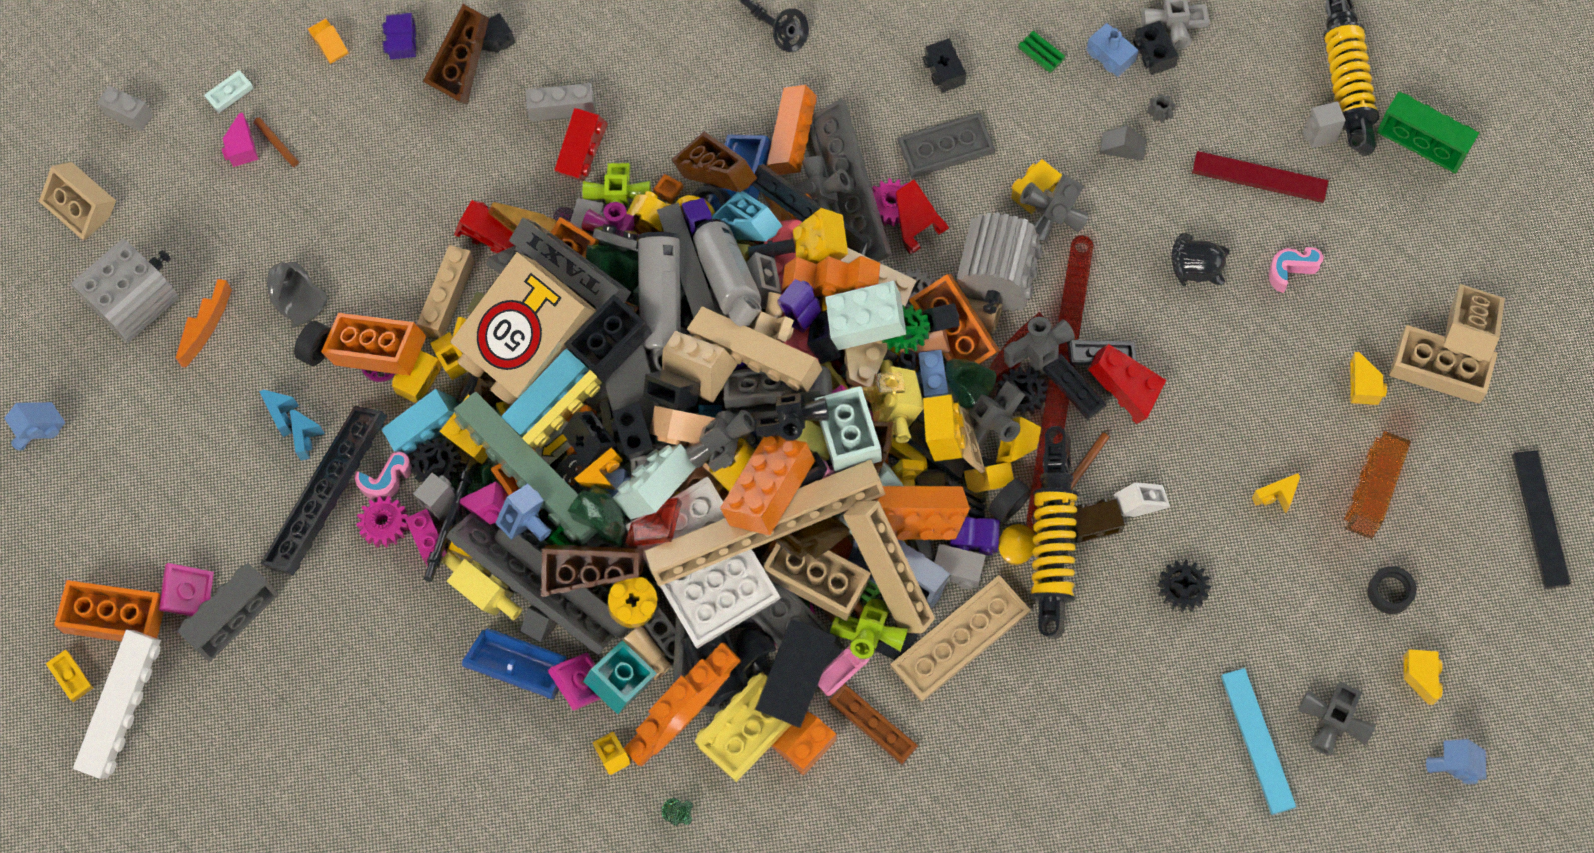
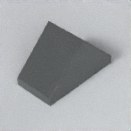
[1099,125,1147,161]

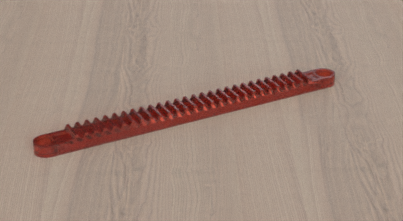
[1026,235,1093,533]

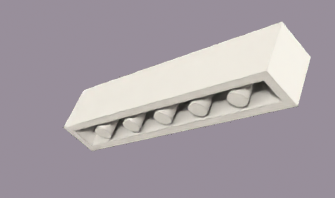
[73,630,161,779]

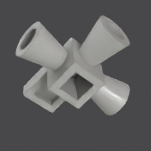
[1141,0,1209,49]

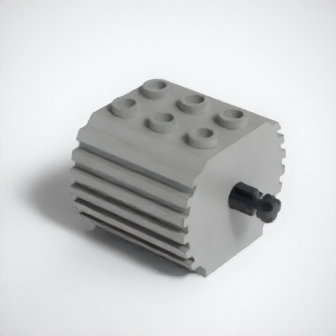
[956,213,1043,315]
[70,238,179,344]

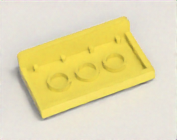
[522,370,602,449]
[695,672,791,782]

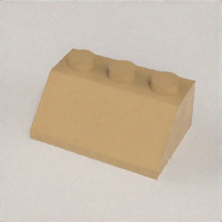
[39,162,116,240]
[662,331,738,402]

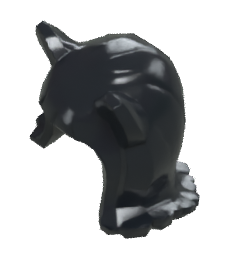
[1171,233,1230,286]

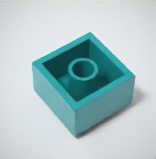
[583,640,657,715]

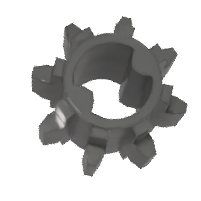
[1147,94,1176,123]

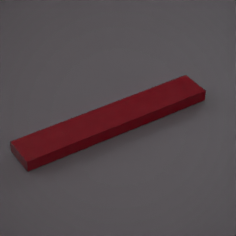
[1192,151,1329,203]

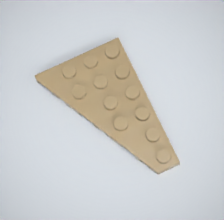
[840,248,916,393]

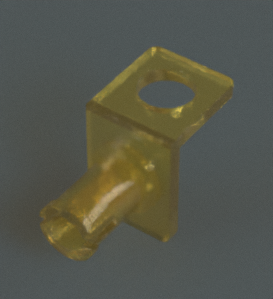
[851,372,906,412]

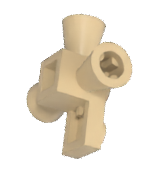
[748,292,794,343]

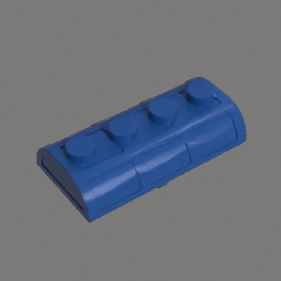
[462,628,567,700]

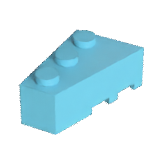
[712,191,782,241]
[382,389,459,454]

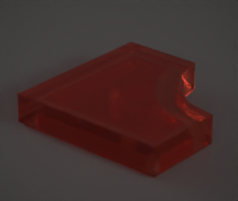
[626,498,682,547]

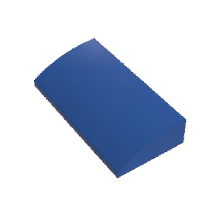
[707,135,772,212]

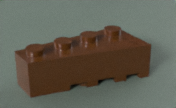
[422,4,489,105]
[671,131,757,193]
[541,544,643,597]

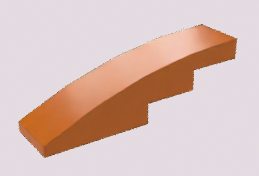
[176,279,232,367]

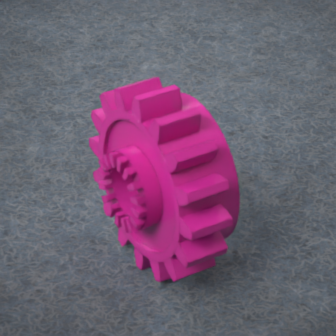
[872,178,907,227]
[356,496,409,548]

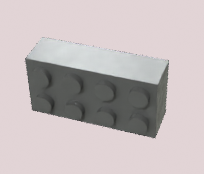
[177,563,279,663]

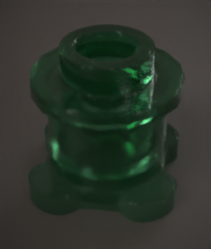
[661,798,693,826]

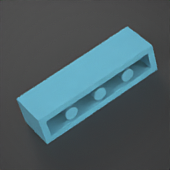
[501,349,590,437]

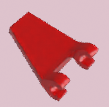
[895,179,949,255]

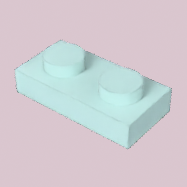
[204,70,254,113]

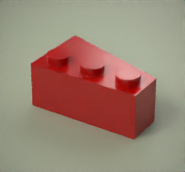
[554,108,608,182]
[454,200,515,253]
[1088,344,1166,424]

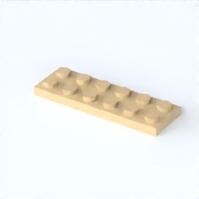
[890,575,1031,703]

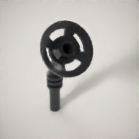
[738,0,809,52]

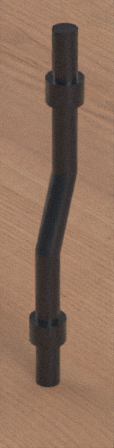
[423,458,477,582]

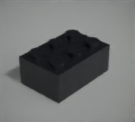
[564,294,653,383]

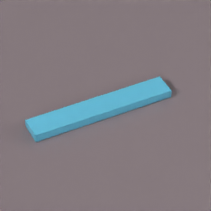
[1221,668,1296,815]

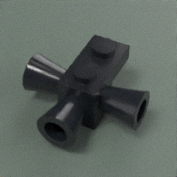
[755,390,829,441]

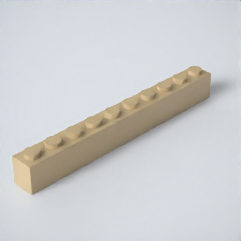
[645,459,885,586]

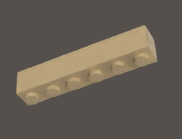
[687,306,822,392]
[843,501,935,633]

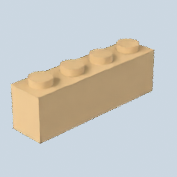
[417,245,474,339]

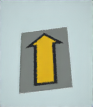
[535,421,571,465]

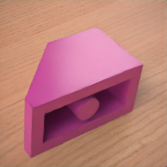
[221,112,259,167]
[460,482,508,525]

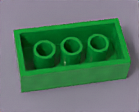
[1376,91,1479,174]

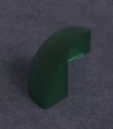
[586,245,639,294]
[567,484,626,547]

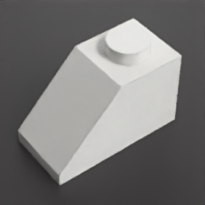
[1114,482,1170,517]

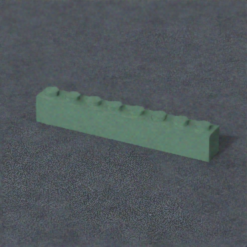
[454,392,603,546]

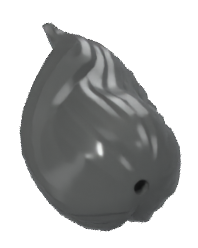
[267,262,328,328]

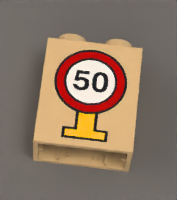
[450,252,597,405]

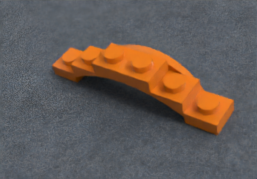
[623,643,741,767]

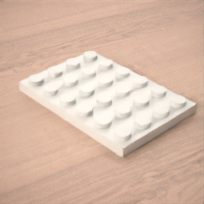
[625,477,781,648]

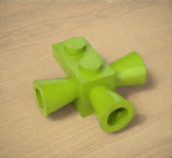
[582,163,651,207]
[830,599,908,659]

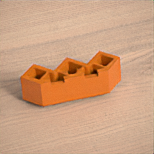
[782,256,881,297]

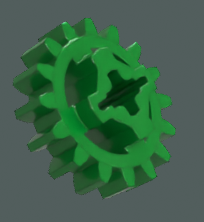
[882,305,930,354]

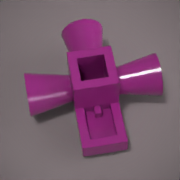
[582,202,635,232]

